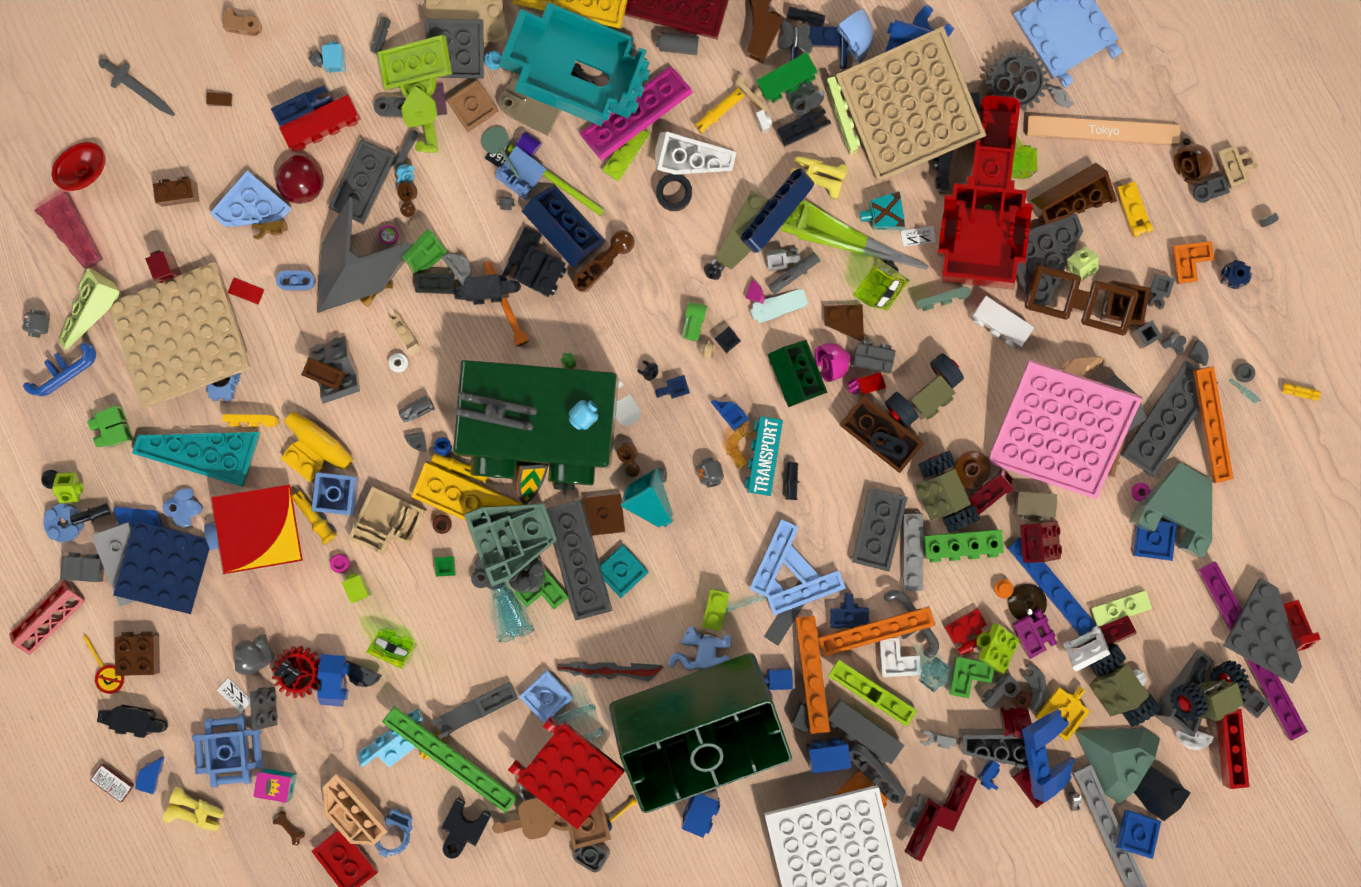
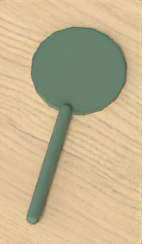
[481,127,520,178]

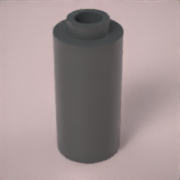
[656,32,699,55]

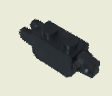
[454,274,521,305]
[97,704,169,738]

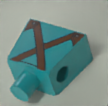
[859,191,906,230]

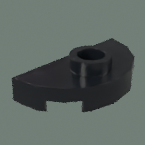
[347,661,382,687]

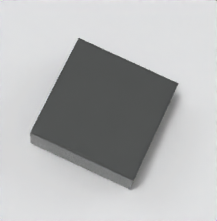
[1204,175,1230,199]

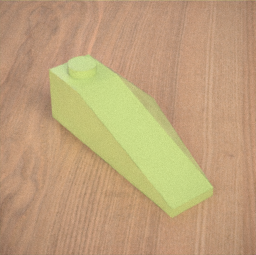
[59,267,119,350]

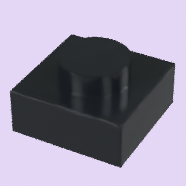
[714,327,741,354]

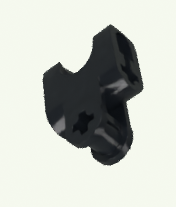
[441,796,491,859]

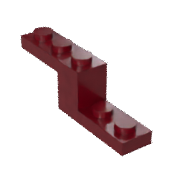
[904,770,977,862]

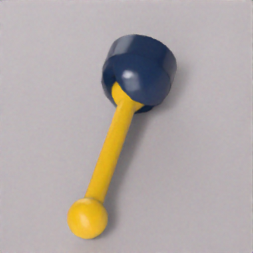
[607,798,637,831]

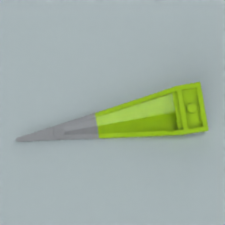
[780,200,929,270]

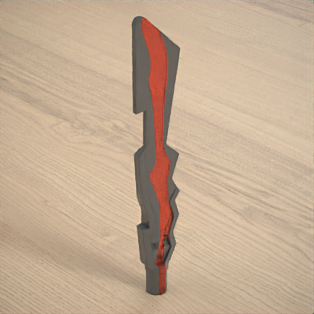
[557,662,663,682]

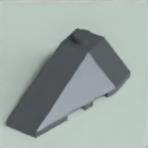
[1154,650,1212,737]

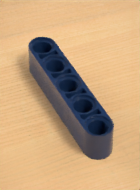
[741,168,815,253]

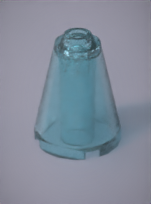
[493,587,534,643]

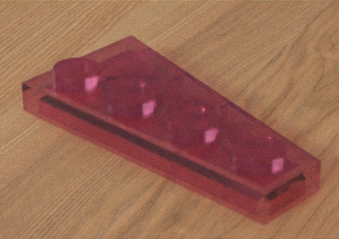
[34,192,103,269]

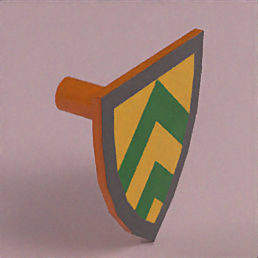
[516,464,549,505]

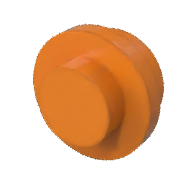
[994,579,1014,599]

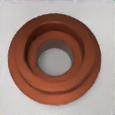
[432,515,452,534]
[1012,690,1031,709]

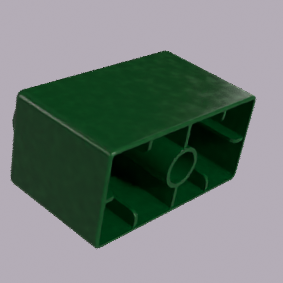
[453,360,619,486]
[609,653,792,813]

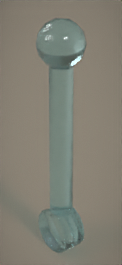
[726,595,765,612]

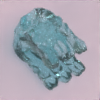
[554,704,604,741]

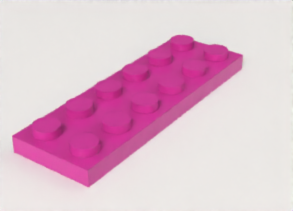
[580,66,693,161]

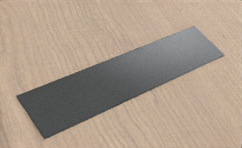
[764,580,804,646]

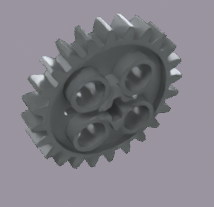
[986,49,1049,111]

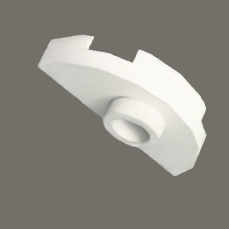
[1175,729,1214,750]

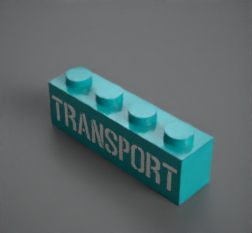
[745,416,783,496]

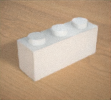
[971,296,1034,349]

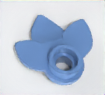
[163,489,203,527]

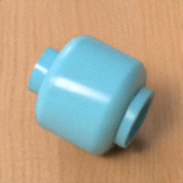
[569,400,598,430]

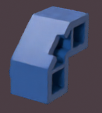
[317,654,349,707]

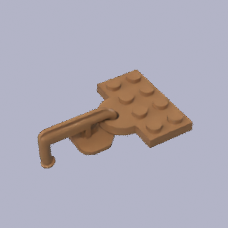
[492,798,612,850]

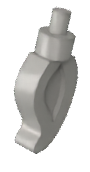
[1048,85,1074,108]

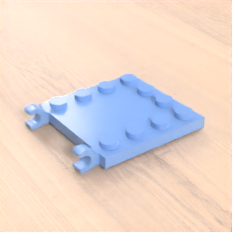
[1013,0,1122,88]

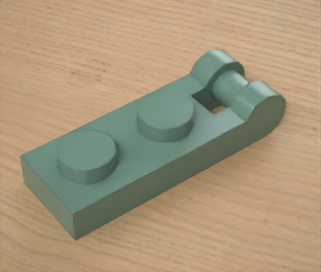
[915,286,971,312]

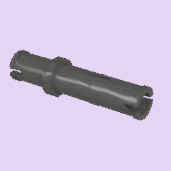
[767,252,821,295]

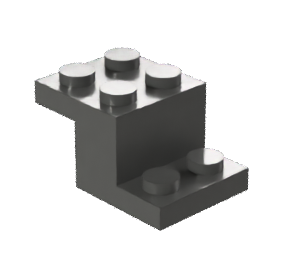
[309,336,360,404]

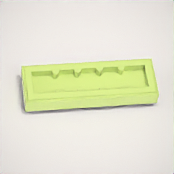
[1090,590,1152,626]

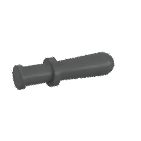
[392,130,418,169]

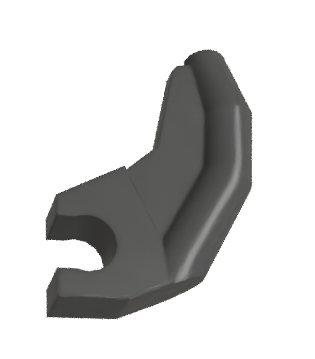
[1022,664,1047,712]

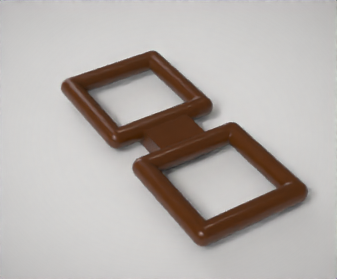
[1024,265,1139,336]

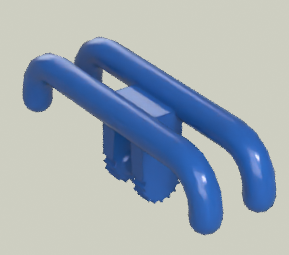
[23,343,96,396]

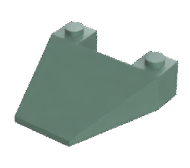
[1129,462,1212,558]

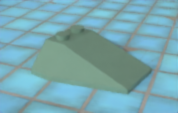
[464,504,557,586]

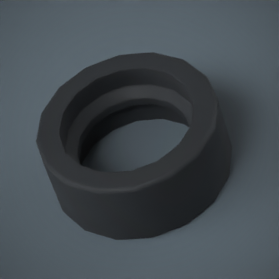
[656,174,692,211]

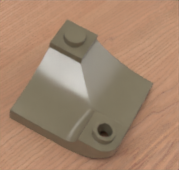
[499,73,562,137]

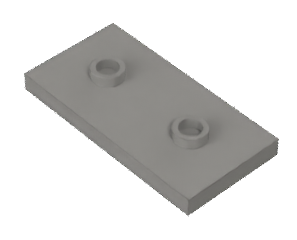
[91,522,135,606]

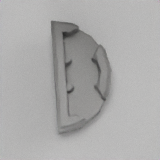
[441,253,471,286]

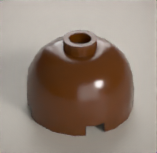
[1174,144,1213,184]

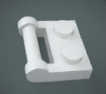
[1063,626,1110,671]

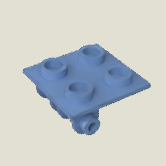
[495,146,547,200]

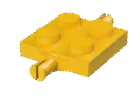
[1035,686,1090,742]

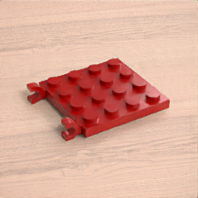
[508,716,625,830]

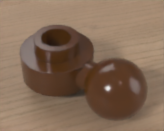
[397,182,417,217]
[617,443,640,477]

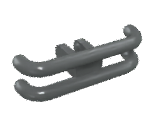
[455,392,537,431]
[883,590,939,658]

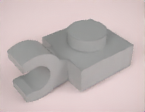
[766,248,800,271]
[920,730,957,749]

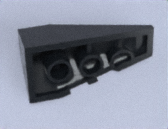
[1133,766,1191,821]

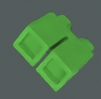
[87,405,134,447]

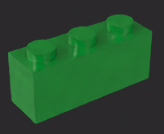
[756,52,818,103]

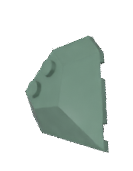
[1075,728,1160,804]

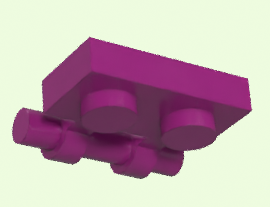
[1012,609,1057,659]

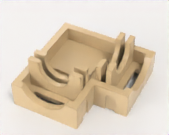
[348,487,427,555]

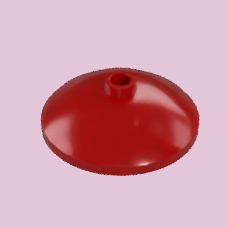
[51,142,106,191]

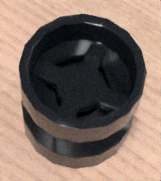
[274,659,302,687]

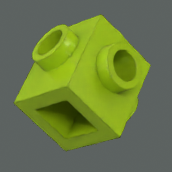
[53,472,84,503]

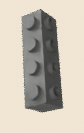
[828,698,904,764]

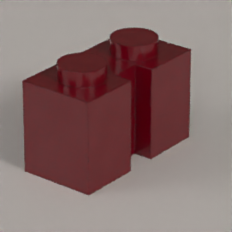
[145,250,181,283]

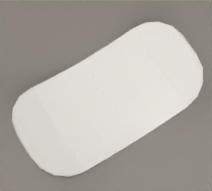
[616,381,641,426]

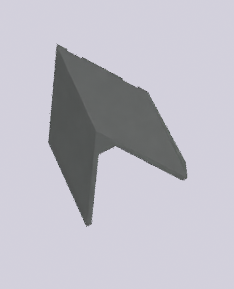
[317,196,413,313]

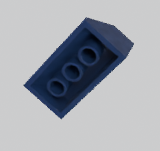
[521,185,605,268]

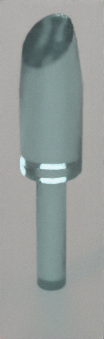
[1229,378,1261,403]

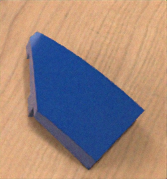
[711,400,749,432]
[135,756,165,794]

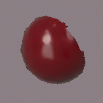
[275,155,324,204]

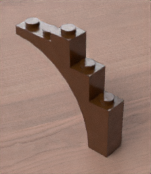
[746,0,783,64]

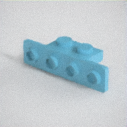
[357,708,423,767]

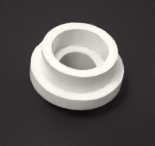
[389,353,408,373]

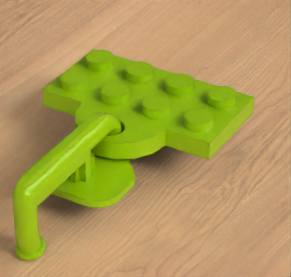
[378,35,452,153]

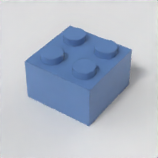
[312,472,359,515]

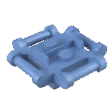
[192,714,265,788]

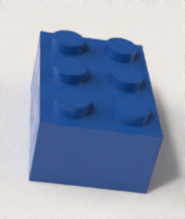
[681,789,721,838]

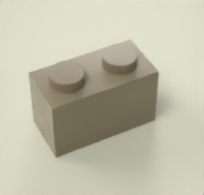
[1014,491,1057,521]

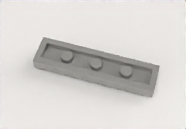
[903,514,923,591]

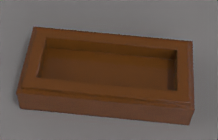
[301,357,346,390]

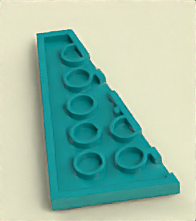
[132,432,261,487]

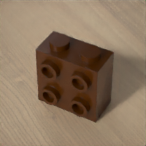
[115,631,160,676]

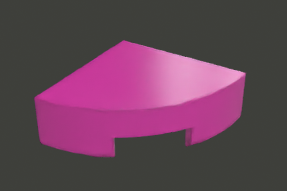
[745,280,765,304]

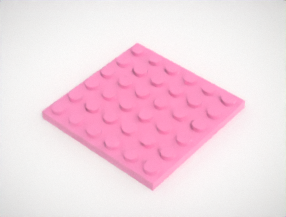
[988,359,1142,499]

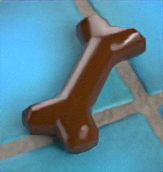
[273,811,305,846]

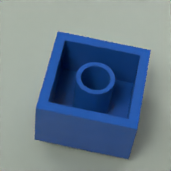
[806,737,851,773]

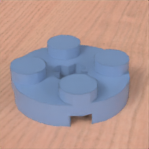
[43,504,85,542]

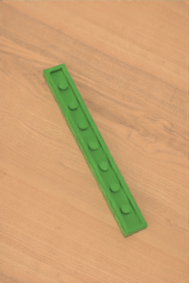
[382,705,518,813]

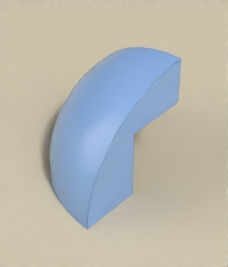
[837,9,873,64]

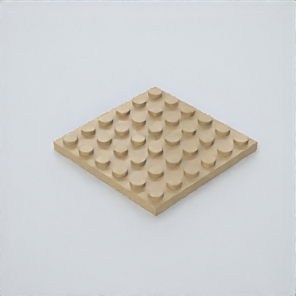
[836,26,987,182]
[110,262,251,410]

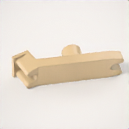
[735,74,769,114]
[388,312,421,356]

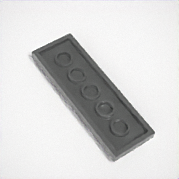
[1121,361,1219,477]
[546,499,613,621]

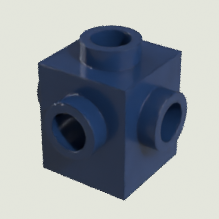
[1221,260,1252,289]

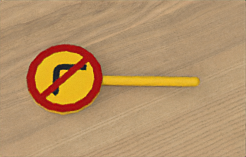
[83,635,125,694]

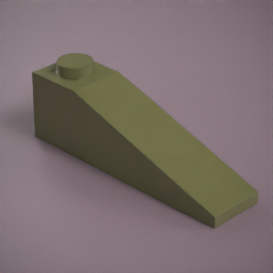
[716,190,769,270]

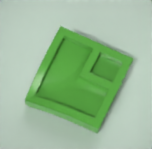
[402,229,447,275]

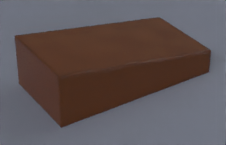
[206,92,233,107]

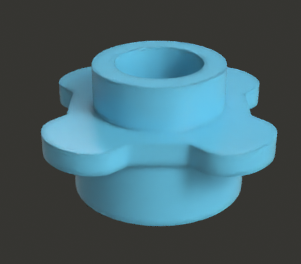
[396,164,415,184]

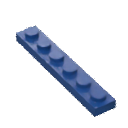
[1007,537,1096,637]

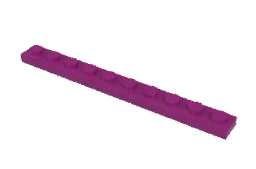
[1197,561,1308,741]

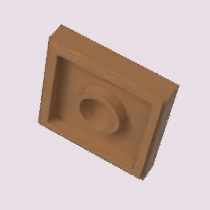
[446,79,499,132]

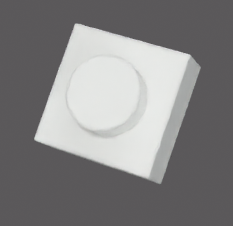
[755,110,772,134]

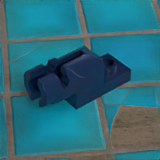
[271,85,334,126]

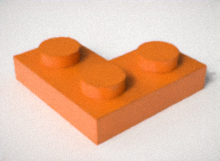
[1172,241,1214,284]

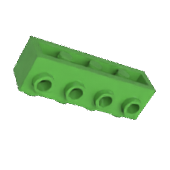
[923,529,1004,562]

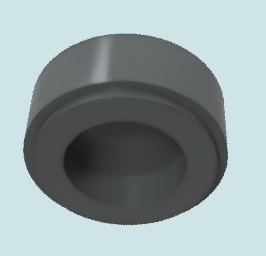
[1258,212,1279,227]
[1234,363,1255,383]

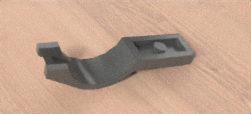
[431,682,518,739]

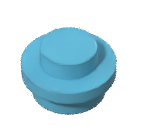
[484,51,502,70]

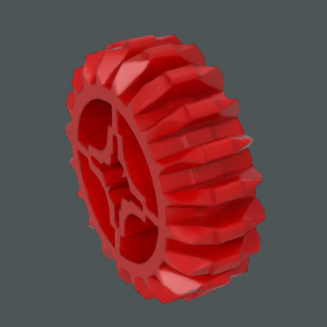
[271,646,321,698]

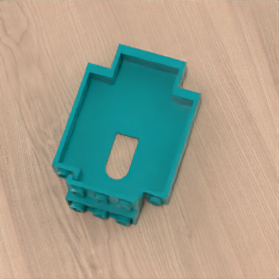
[499,2,650,126]

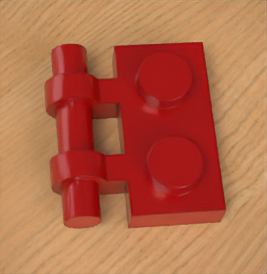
[944,608,990,656]

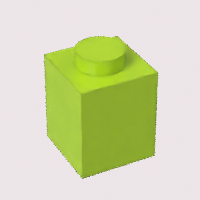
[342,573,372,604]

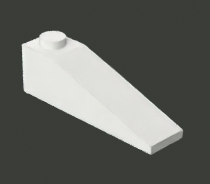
[655,132,737,174]

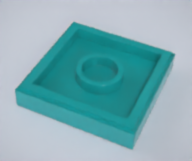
[600,545,649,598]

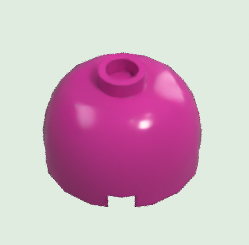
[815,343,850,382]

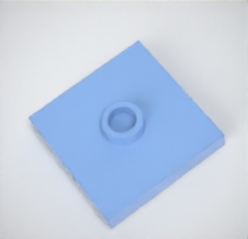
[519,670,574,724]

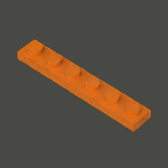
[1193,366,1234,483]
[818,606,936,657]
[795,616,830,734]

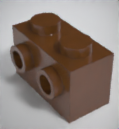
[153,176,200,207]

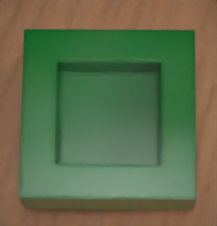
[434,556,456,577]

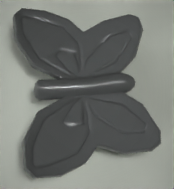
[778,21,812,54]

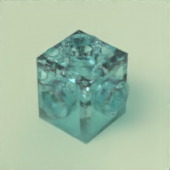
[919,657,951,692]

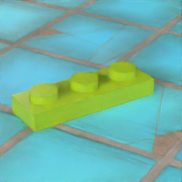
[602,130,650,182]

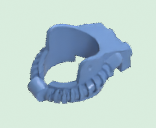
[206,373,241,401]
[375,809,413,857]

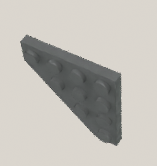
[1016,213,1083,311]
[1223,578,1302,684]

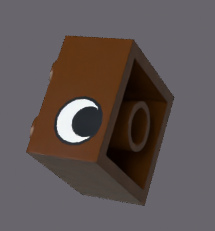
[1100,280,1150,328]

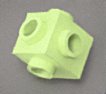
[1067,247,1099,281]

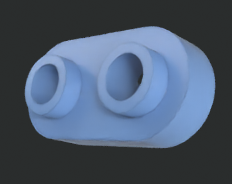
[276,271,316,291]

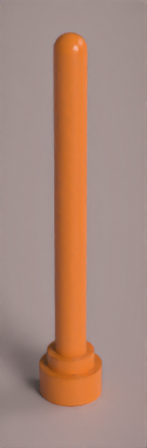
[484,261,530,347]

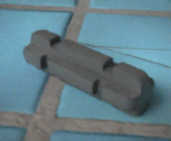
[370,17,391,55]

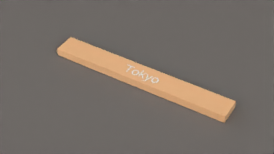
[1026,116,1181,145]

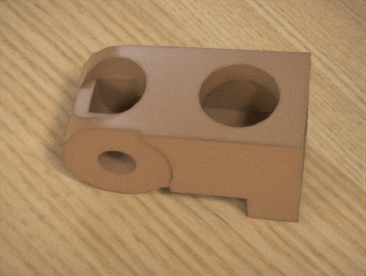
[223,9,262,36]

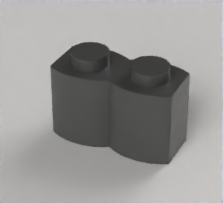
[60,552,104,582]

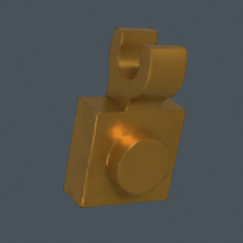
[252,220,288,240]

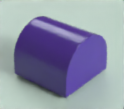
[516,132,542,158]

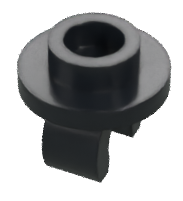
[704,259,725,280]
[637,360,659,381]

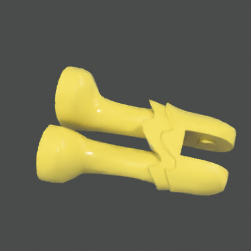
[790,157,848,200]
[163,786,224,831]

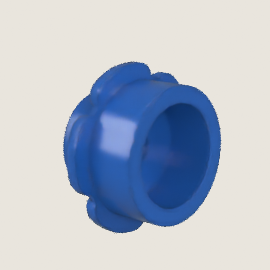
[433,437,452,456]

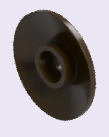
[1008,584,1047,621]

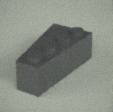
[959,729,1029,769]

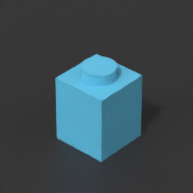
[322,42,346,73]

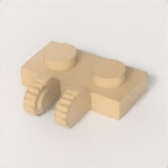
[1216,145,1258,189]

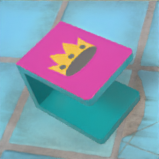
[253,768,297,803]

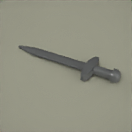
[98,58,175,116]

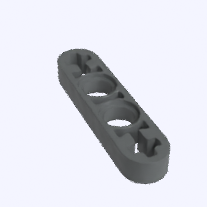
[849,744,906,804]

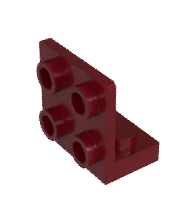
[1020,521,1062,563]

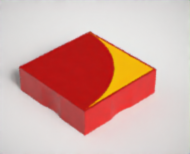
[210,485,303,575]

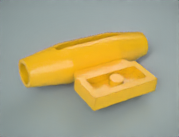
[280,411,354,483]

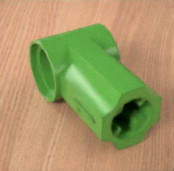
[682,301,707,342]

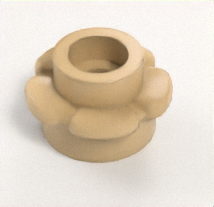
[700,341,716,359]

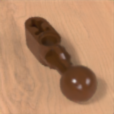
[573,230,635,293]

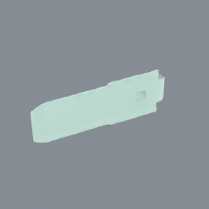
[750,289,808,324]

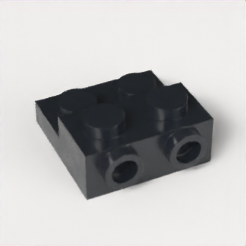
[512,245,567,297]

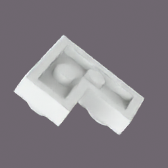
[879,637,921,677]

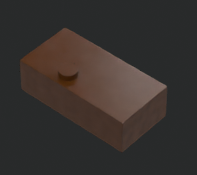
[839,395,924,473]

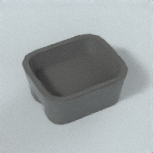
[572,843,610,873]

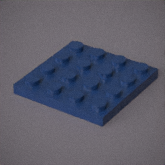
[113,520,210,614]

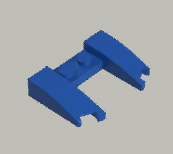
[1022,709,1075,802]

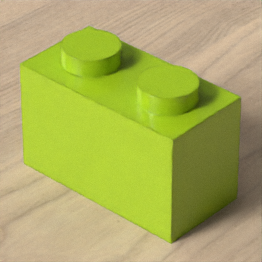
[702,588,730,631]

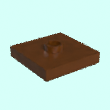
[583,494,625,536]

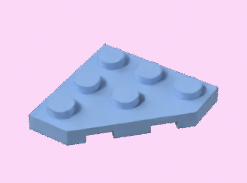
[210,171,292,227]

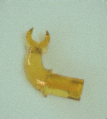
[726,424,754,469]

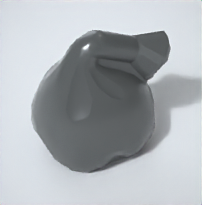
[235,634,274,675]

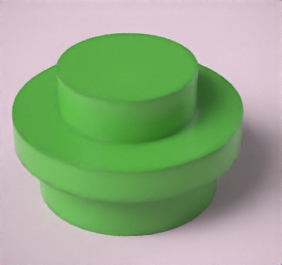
[560,352,576,369]

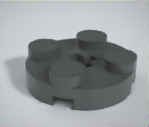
[509,557,546,594]

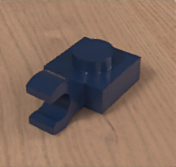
[655,375,690,399]

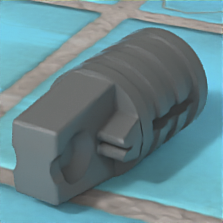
[398,394,435,423]

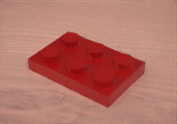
[311,830,378,887]

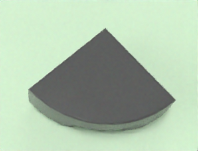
[1188,340,1209,366]
[404,432,427,451]
[1069,791,1081,812]

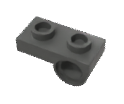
[981,673,1020,709]

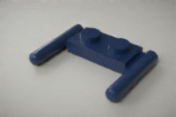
[790,26,848,70]

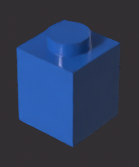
[765,668,793,690]

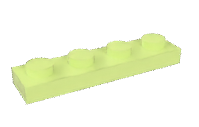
[826,76,860,155]

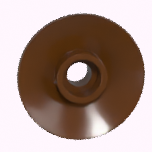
[954,451,991,488]

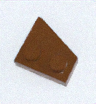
[824,304,864,342]

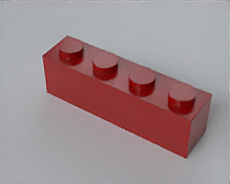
[279,95,361,152]
[1216,708,1250,789]

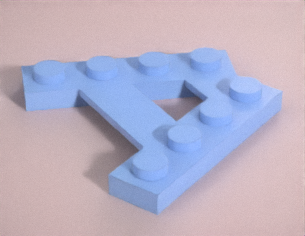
[749,519,846,615]

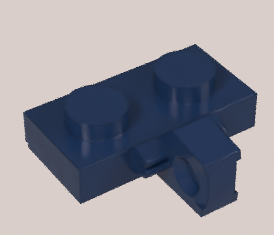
[830,593,869,628]

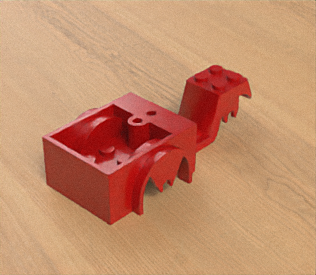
[937,95,1033,290]

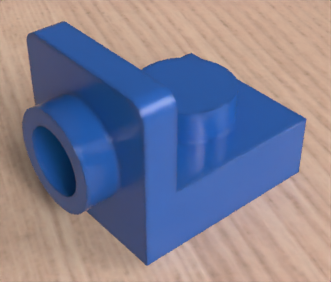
[977,760,1000,791]

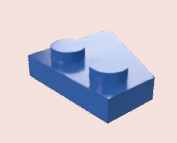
[113,507,163,528]

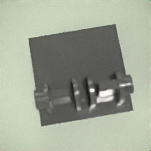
[250,687,278,731]

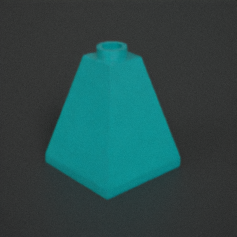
[621,468,673,528]

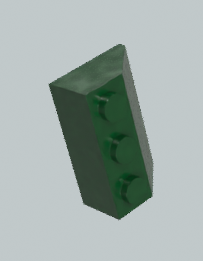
[767,339,828,408]

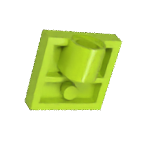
[977,623,1019,675]

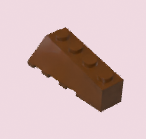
[1030,163,1117,224]

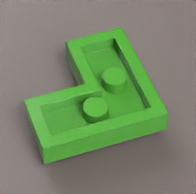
[515,569,569,609]
[949,656,994,698]

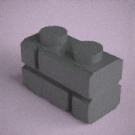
[852,340,896,374]

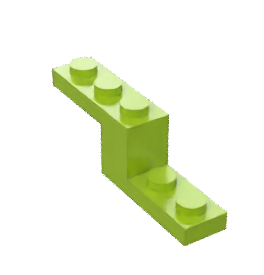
[828,659,917,727]

